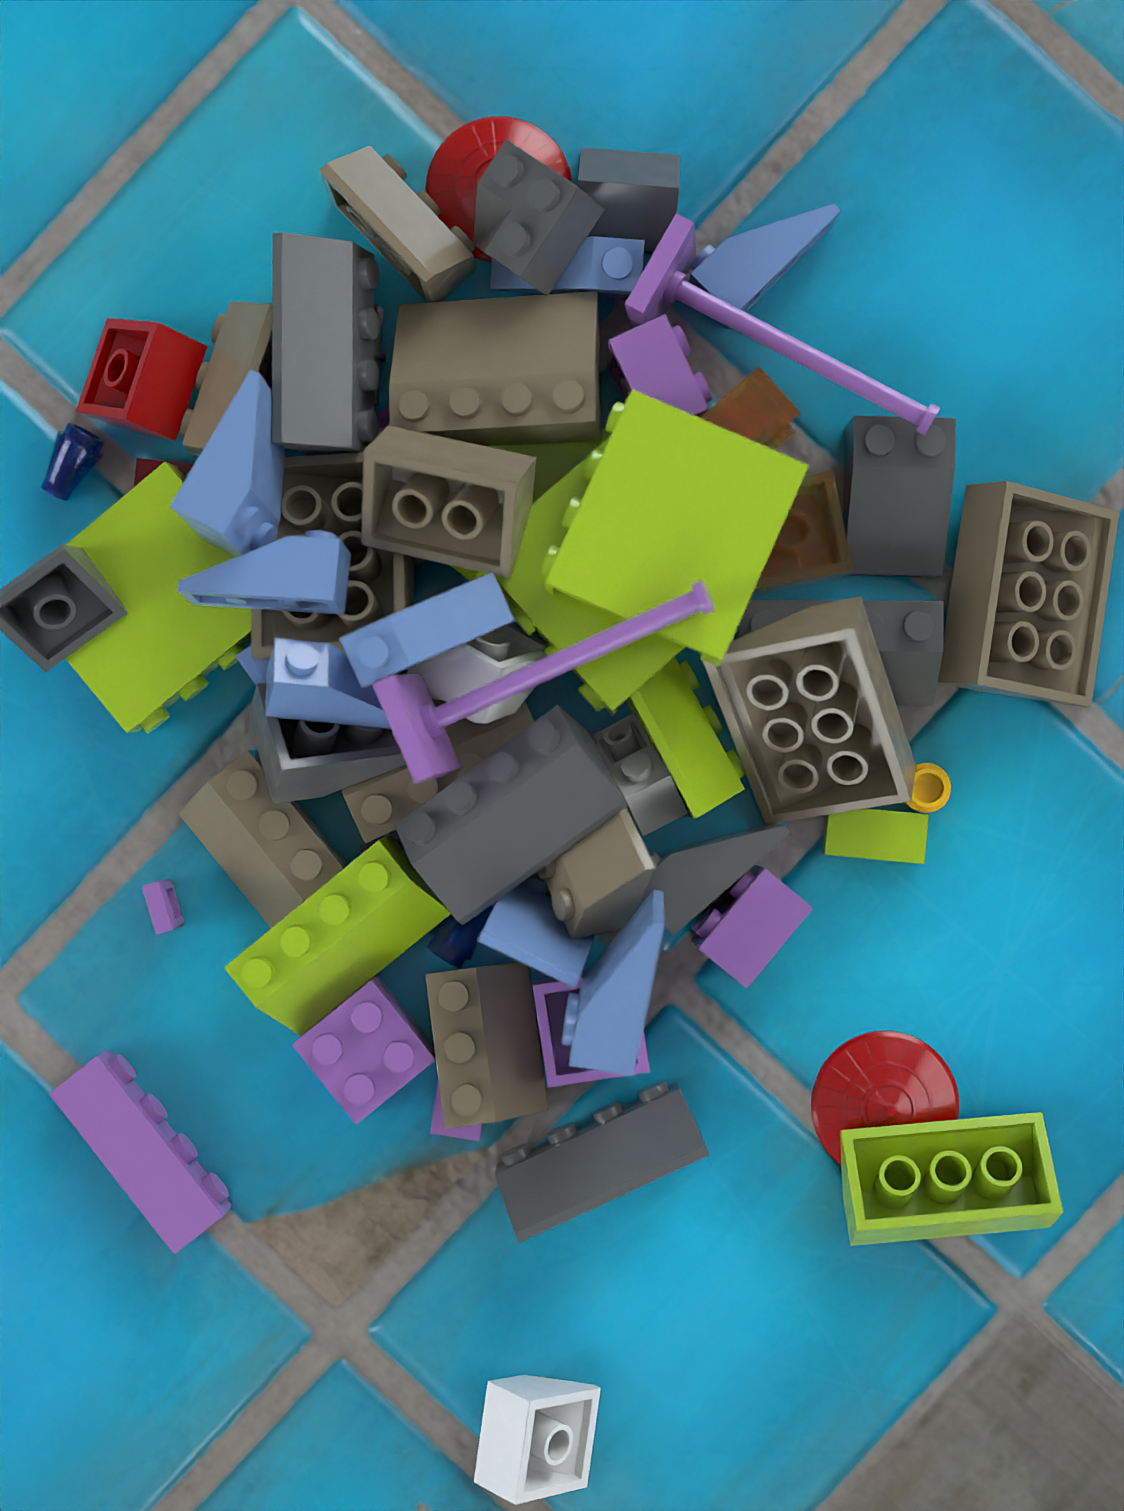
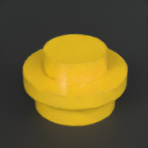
[905,763,951,813]

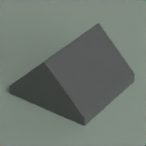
[578,147,680,254]
[0,544,128,672]

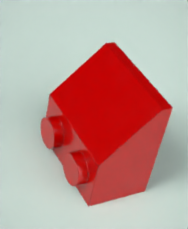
[76,318,208,441]

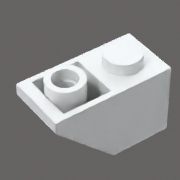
[594,714,687,836]

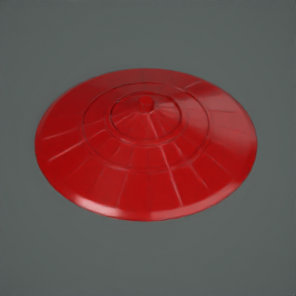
[425,116,572,262]
[811,1031,960,1165]

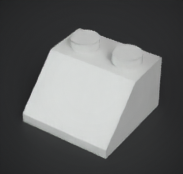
[407,623,549,724]
[474,1375,601,1505]

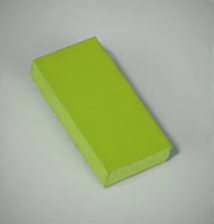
[822,808,929,864]

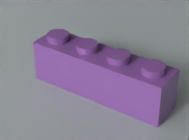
[49,1049,231,1255]

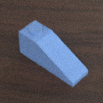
[689,204,841,329]
[490,237,644,299]
[178,530,351,614]
[340,572,515,688]
[265,638,399,729]

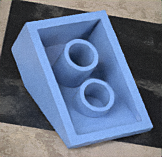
[170,370,285,557]
[478,875,595,988]
[561,889,664,1077]

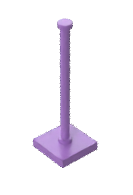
[625,214,940,436]
[372,580,715,783]

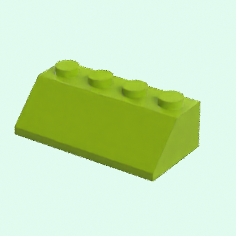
[626,657,746,819]
[224,834,451,1036]
[840,1112,1063,1246]

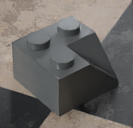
[473,139,605,296]

